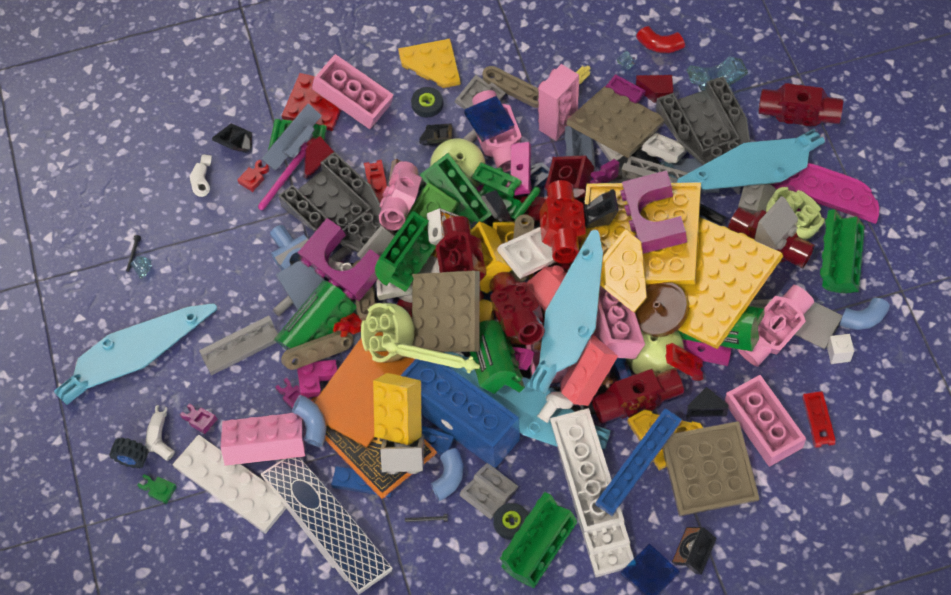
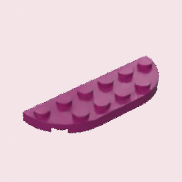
[770,163,879,224]

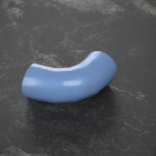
[839,298,890,330]
[292,395,327,447]
[431,448,464,501]

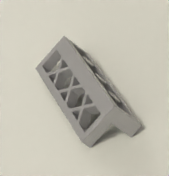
[622,156,688,183]
[199,316,278,376]

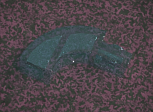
[686,56,748,91]

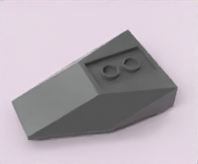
[656,76,750,165]
[278,152,394,252]

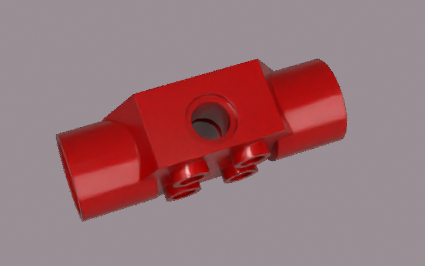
[539,180,586,264]

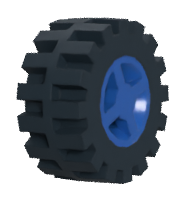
[109,437,149,468]

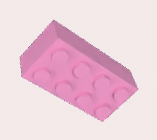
[312,54,394,129]
[538,64,579,141]
[593,286,645,359]
[725,375,806,467]
[221,413,305,465]

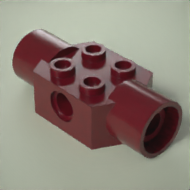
[758,83,843,126]
[728,207,815,269]
[436,216,487,302]
[489,272,545,345]
[592,368,684,423]

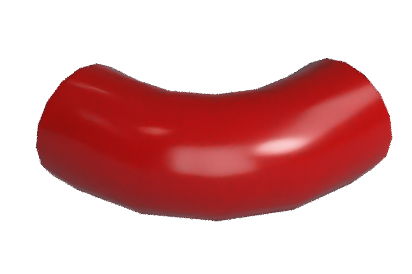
[636,26,685,53]

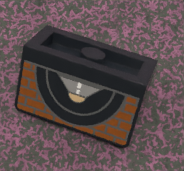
[672,527,717,575]

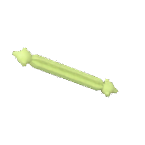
[382,339,480,373]

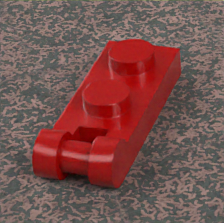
[364,160,387,203]
[665,343,704,381]
[802,391,835,448]

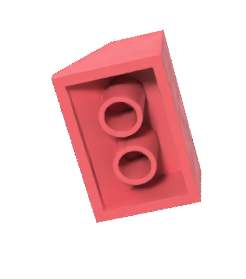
[527,265,567,311]
[560,334,618,406]

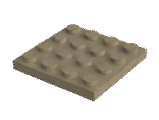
[566,86,664,158]
[412,271,480,352]
[662,421,760,517]

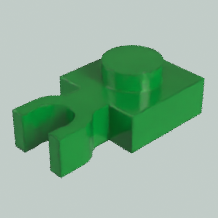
[137,474,176,504]

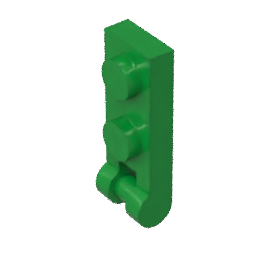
[471,162,522,198]

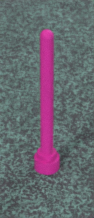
[258,140,310,210]

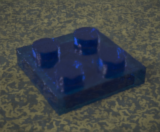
[464,96,515,142]
[621,543,680,595]

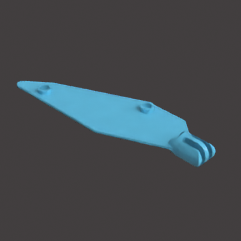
[677,128,825,190]
[527,230,603,394]
[54,304,217,405]
[445,352,611,449]

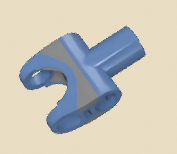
[270,225,308,271]

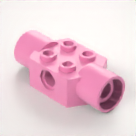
[472,90,522,172]
[379,161,422,230]
[737,285,814,367]

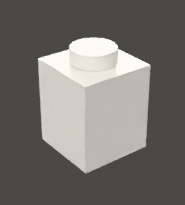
[827,334,854,364]

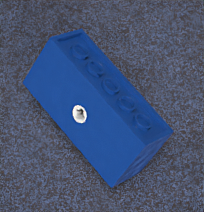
[401,352,520,469]

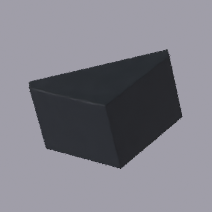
[686,387,728,417]

